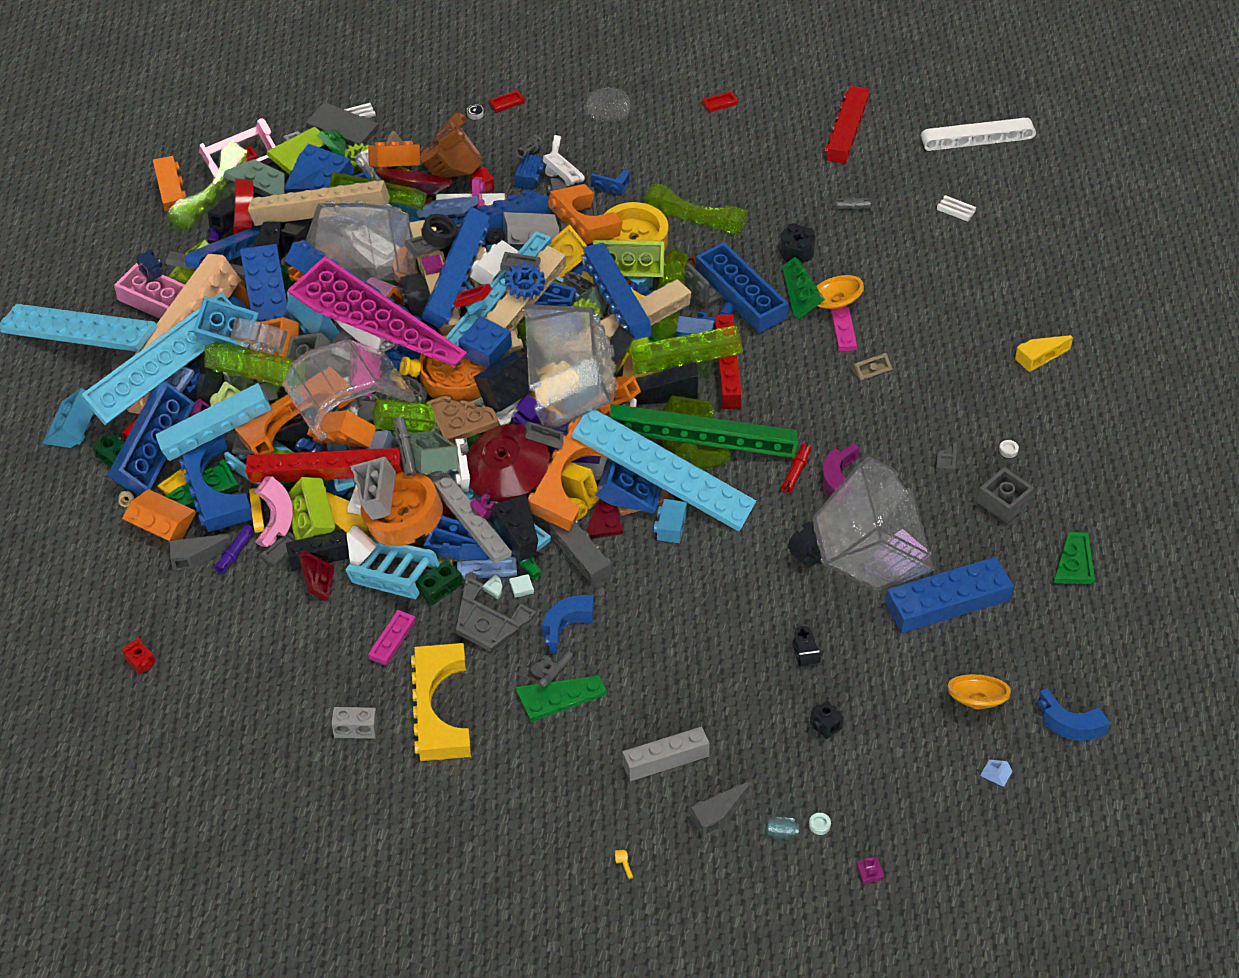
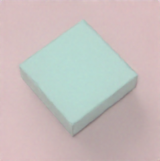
[509,574,534,598]

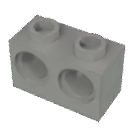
[332,707,378,739]

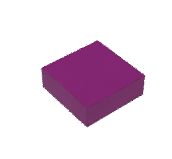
[421,254,443,275]

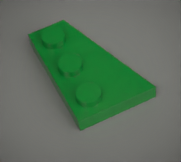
[317,129,346,156]
[1054,532,1095,584]

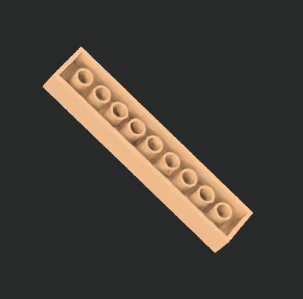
[127,254,241,414]

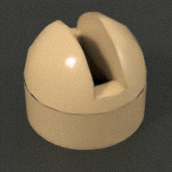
[118,490,134,507]

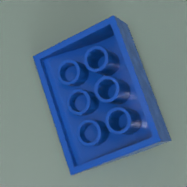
[595,458,662,513]

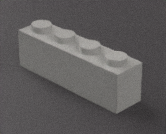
[623,727,710,781]

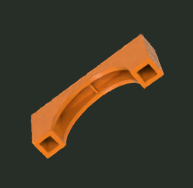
[234,368,355,455]
[528,416,609,531]

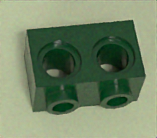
[92,432,124,468]
[416,559,463,606]

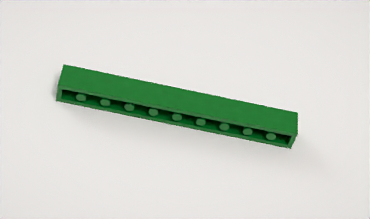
[608,404,798,458]

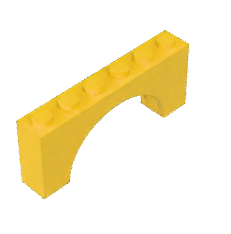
[411,643,471,761]

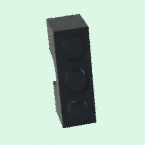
[286,530,350,571]

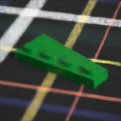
[782,257,825,319]
[165,459,239,508]
[515,675,607,722]

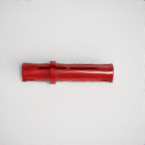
[781,444,812,494]

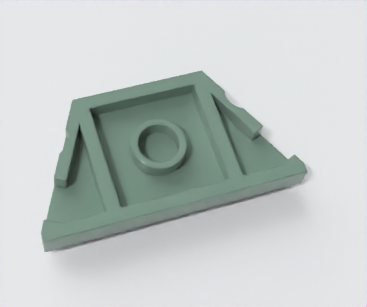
[223,159,284,197]

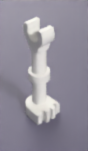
[545,135,561,176]

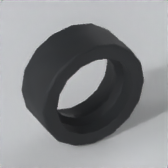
[421,214,458,248]

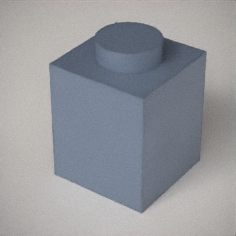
[368,429,398,449]

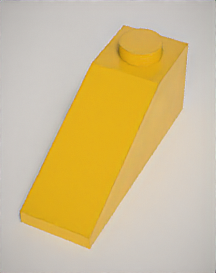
[1015,335,1073,372]

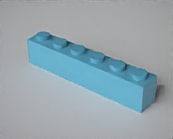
[155,383,272,461]

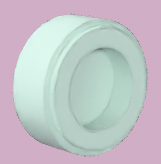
[809,813,831,835]

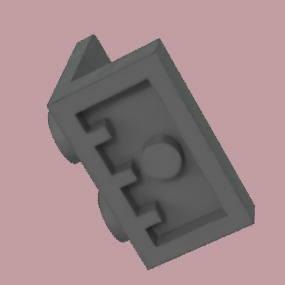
[684,263,723,309]

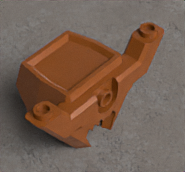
[420,111,482,178]

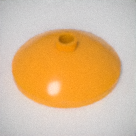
[817,275,864,309]
[947,674,1011,709]

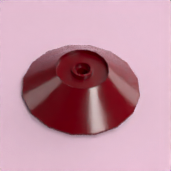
[374,169,453,199]
[466,424,550,502]

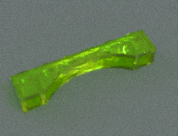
[167,139,248,230]
[645,182,748,235]

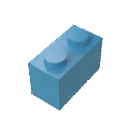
[654,499,687,543]

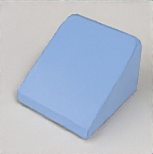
[981,759,1012,786]

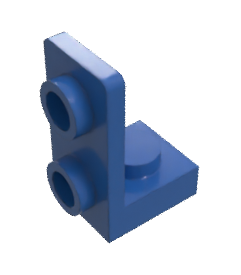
[591,169,630,195]

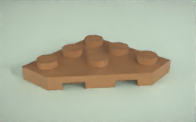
[427,396,500,443]

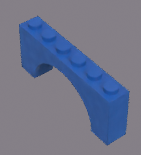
[179,434,253,532]

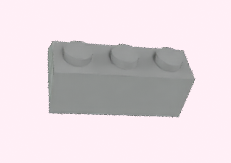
[503,212,559,245]

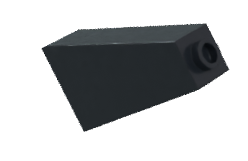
[634,362,698,405]

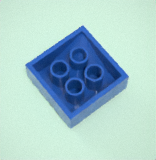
[284,144,354,193]

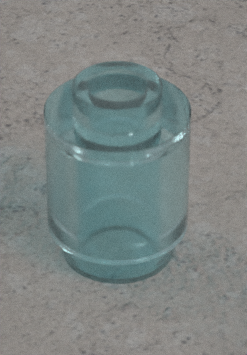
[768,816,799,840]

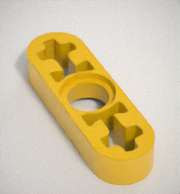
[249,488,265,533]

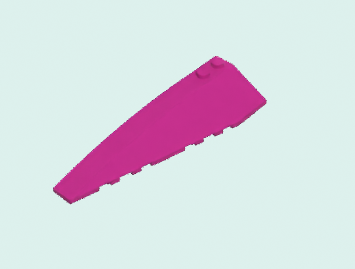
[287,256,467,367]

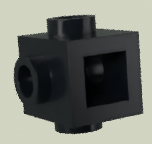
[810,701,844,739]

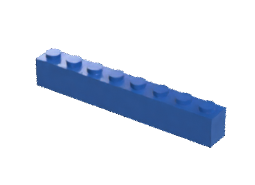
[421,206,490,328]
[581,243,651,340]

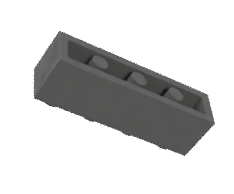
[548,520,612,586]

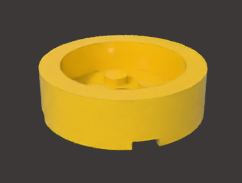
[604,202,668,251]

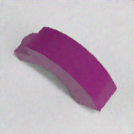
[822,443,859,505]

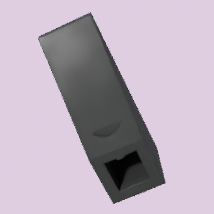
[170,534,231,571]
[691,782,749,837]

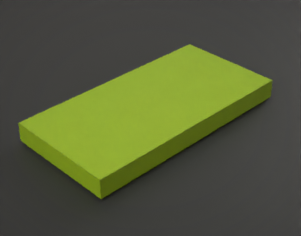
[266,127,326,175]

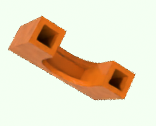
[548,184,623,244]

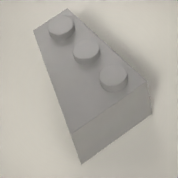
[350,457,396,520]

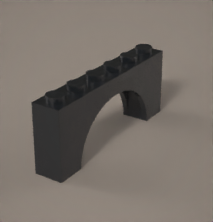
[208,194,320,248]

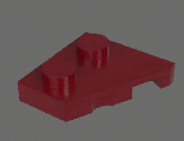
[586,502,623,539]
[299,550,334,601]

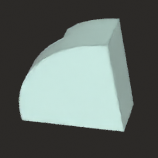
[483,574,502,600]

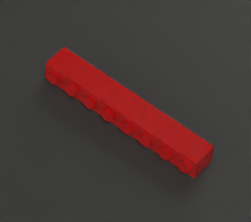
[246,448,404,483]

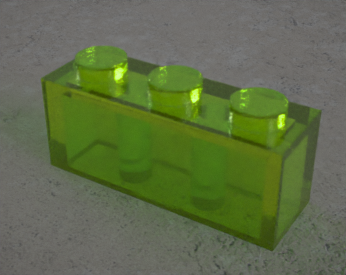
[372,399,436,433]

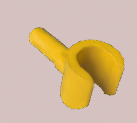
[615,850,633,879]

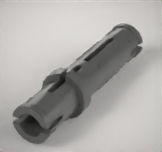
[393,417,417,476]

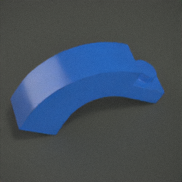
[542,595,594,654]
[1038,688,1110,741]

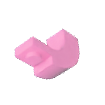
[255,477,293,547]

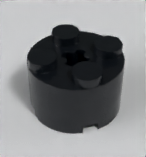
[780,223,815,262]
[788,521,835,567]

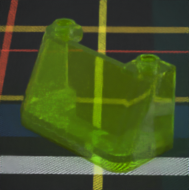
[662,396,731,469]

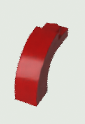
[233,179,253,235]

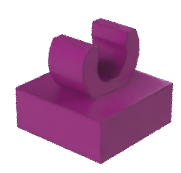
[470,494,497,519]
[856,857,884,884]

